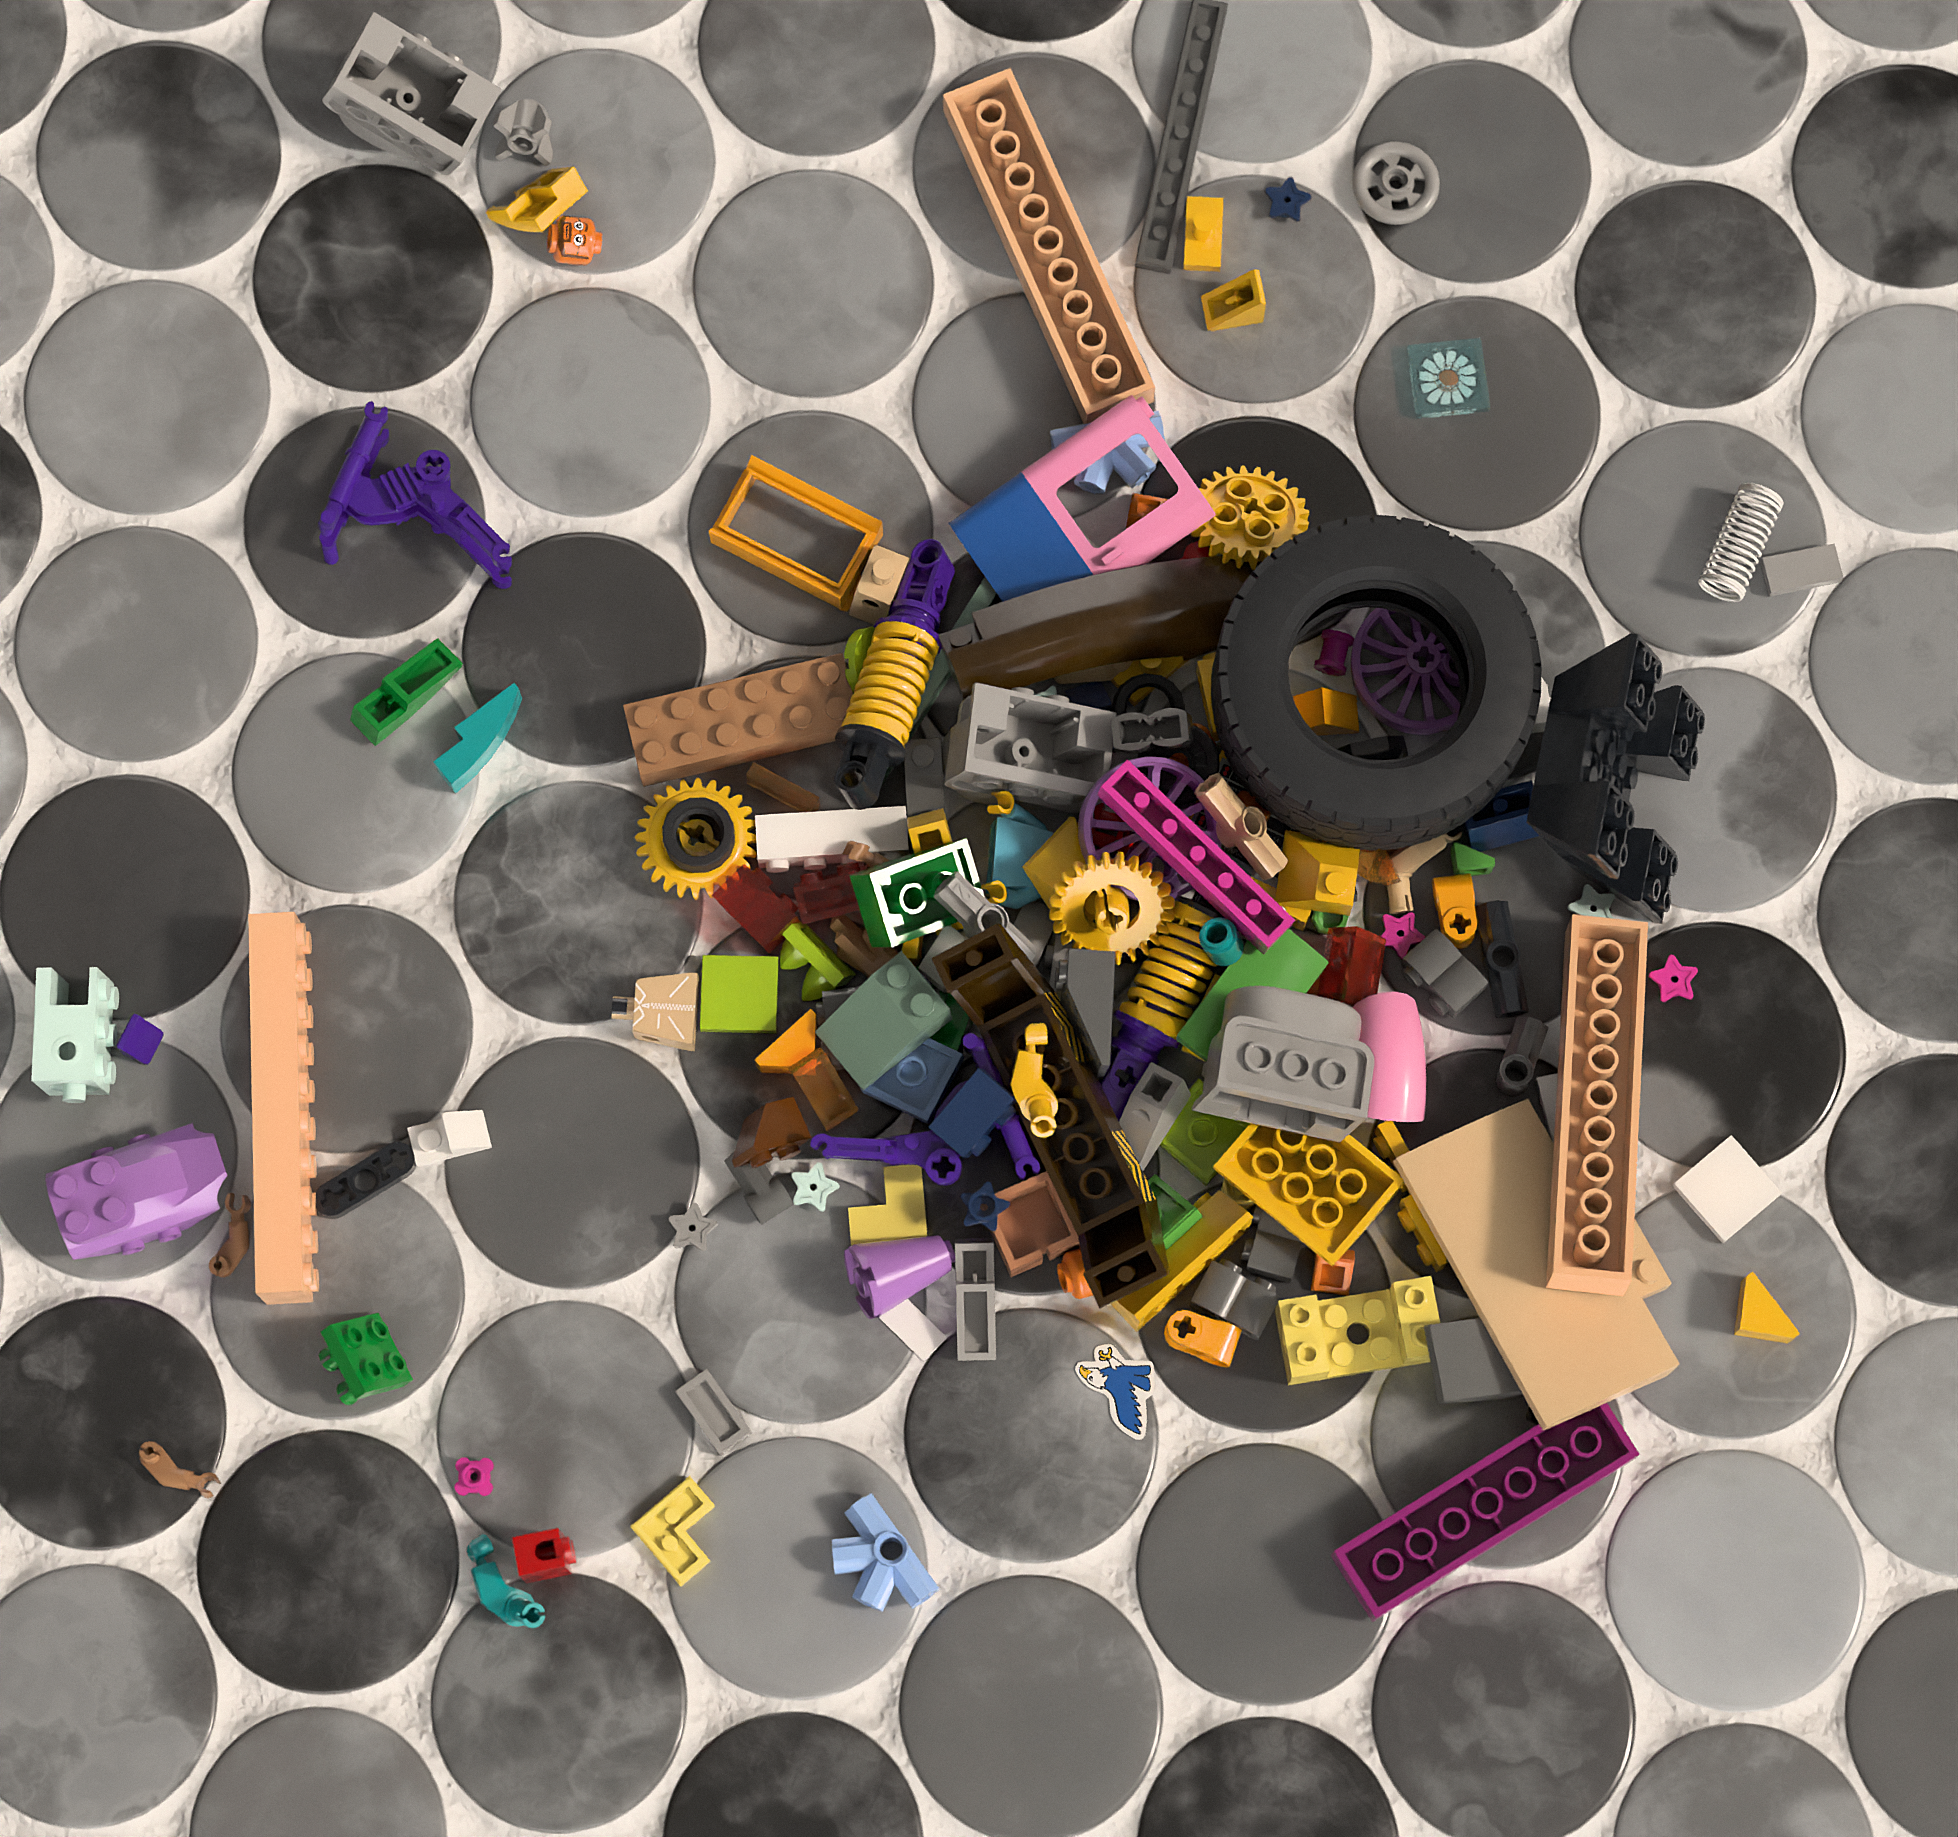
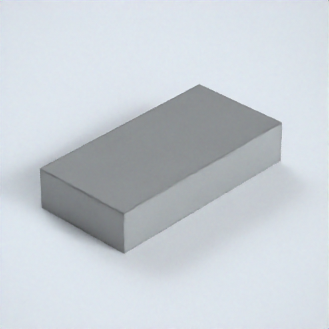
[1760,543,1844,597]
[675,1369,752,1455]

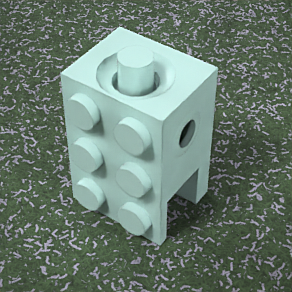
[31,967,119,1103]

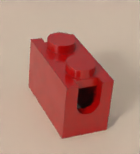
[512,1528,577,1583]

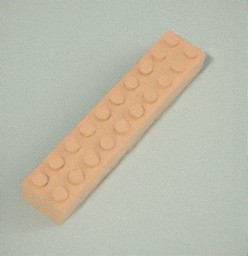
[943,68,1155,424]
[248,912,319,1305]
[1546,914,1648,1296]

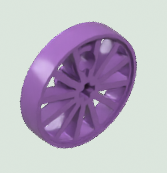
[1350,608,1460,735]
[1078,757,1222,901]

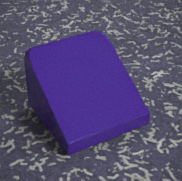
[116,1014,164,1065]

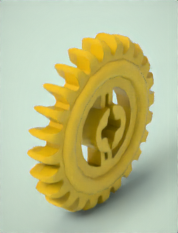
[635,778,757,900]
[1049,852,1175,966]

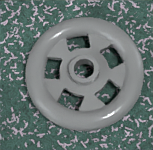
[1352,142,1440,225]

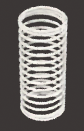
[1698,483,1784,602]

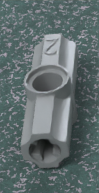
[933,871,1038,961]

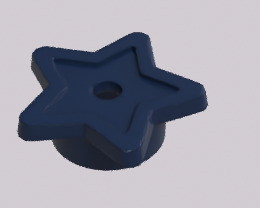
[1265,177,1312,222]
[960,1182,1010,1231]

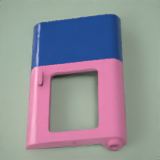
[948,394,1216,602]

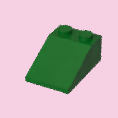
[849,838,984,948]

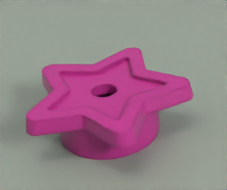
[1376,912,1425,959]
[1649,955,1698,1002]

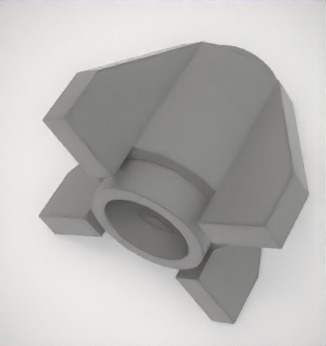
[493,99,553,166]

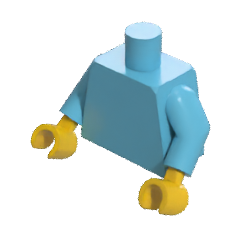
[981,791,1054,909]

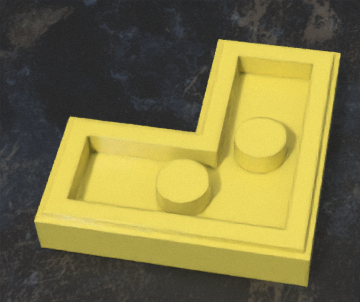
[848,1165,927,1246]
[630,1476,715,1586]

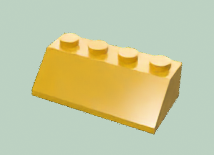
[1111,1190,1253,1332]

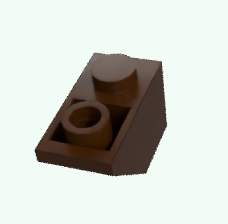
[732,1097,812,1168]

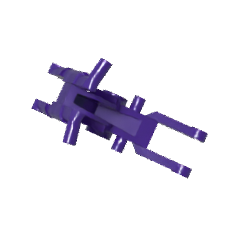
[318,401,512,589]
[810,1033,1040,1186]

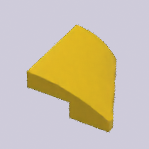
[485,166,588,232]

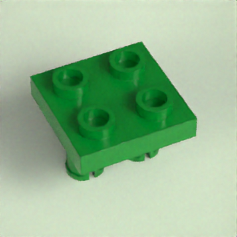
[318,1312,413,1405]

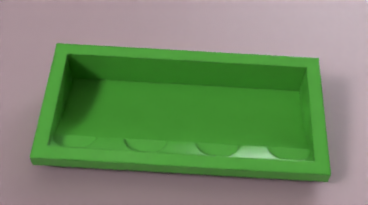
[1176,929,1329,1062]

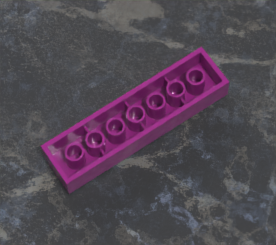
[1331,1403,1640,1622]

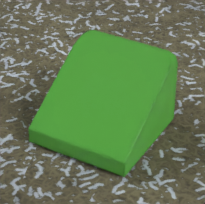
[1450,842,1495,876]

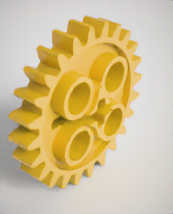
[1191,466,1309,570]

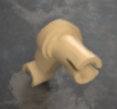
[1379,832,1462,914]

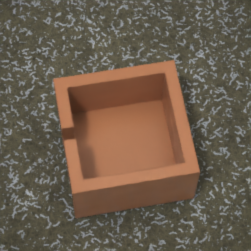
[980,1171,1080,1277]

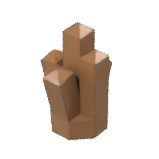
[830,913,899,978]

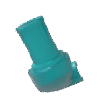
[466,1534,545,1628]

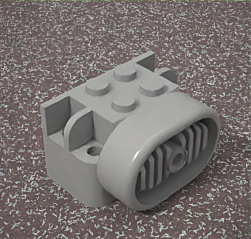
[322,12,502,176]
[941,683,1116,813]
[1192,986,1374,1142]

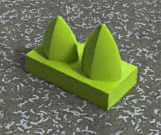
[780,921,856,1001]

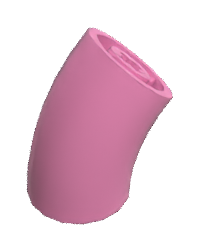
[1352,992,1426,1122]

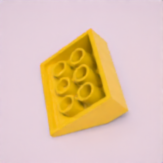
[1213,1123,1404,1267]

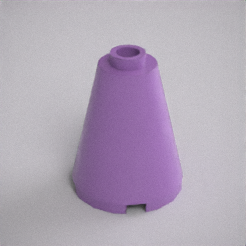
[844,1235,955,1319]

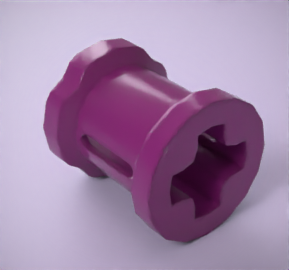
[1313,629,1354,676]

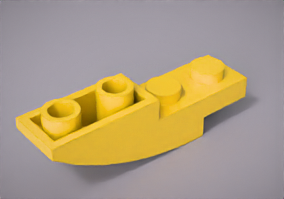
[1373,1121,1447,1272]

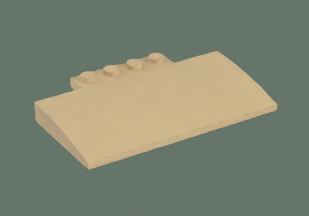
[1393,1099,1680,1431]

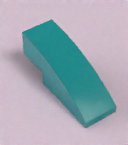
[433,683,522,794]

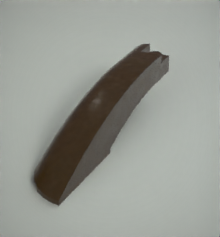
[939,556,1262,700]

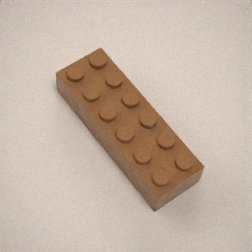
[623,653,853,787]

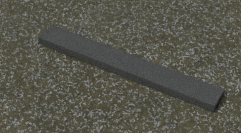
[1135,0,1228,274]

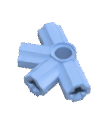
[1050,410,1165,494]
[832,1493,940,1612]

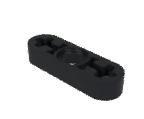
[315,1142,416,1219]

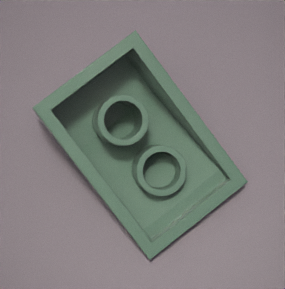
[815,951,952,1090]

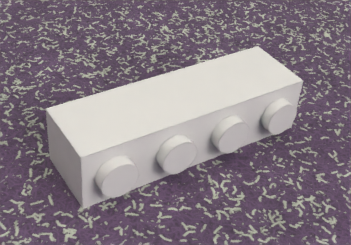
[755,806,909,873]

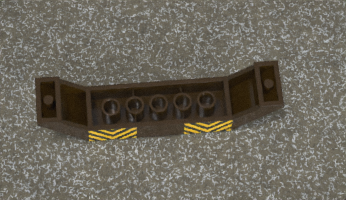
[931,923,1170,1309]

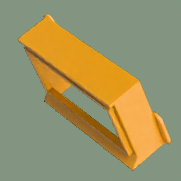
[709,455,883,612]

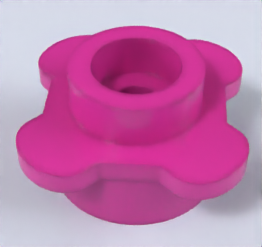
[455,1457,494,1496]

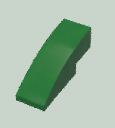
[350,638,463,746]

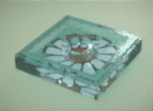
[1407,338,1490,419]

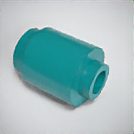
[1199,918,1244,966]

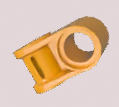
[1432,873,1477,950]
[1164,1310,1242,1368]

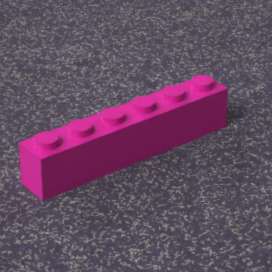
[1097,759,1295,955]

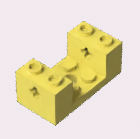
[1275,1276,1440,1385]

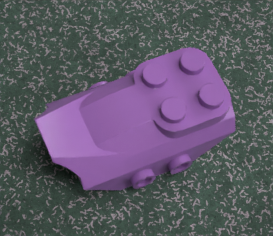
[45,1123,227,1260]

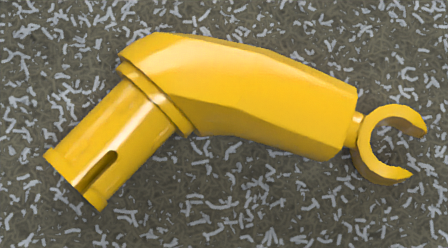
[1011,1023,1058,1137]

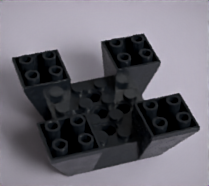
[1526,633,1705,924]

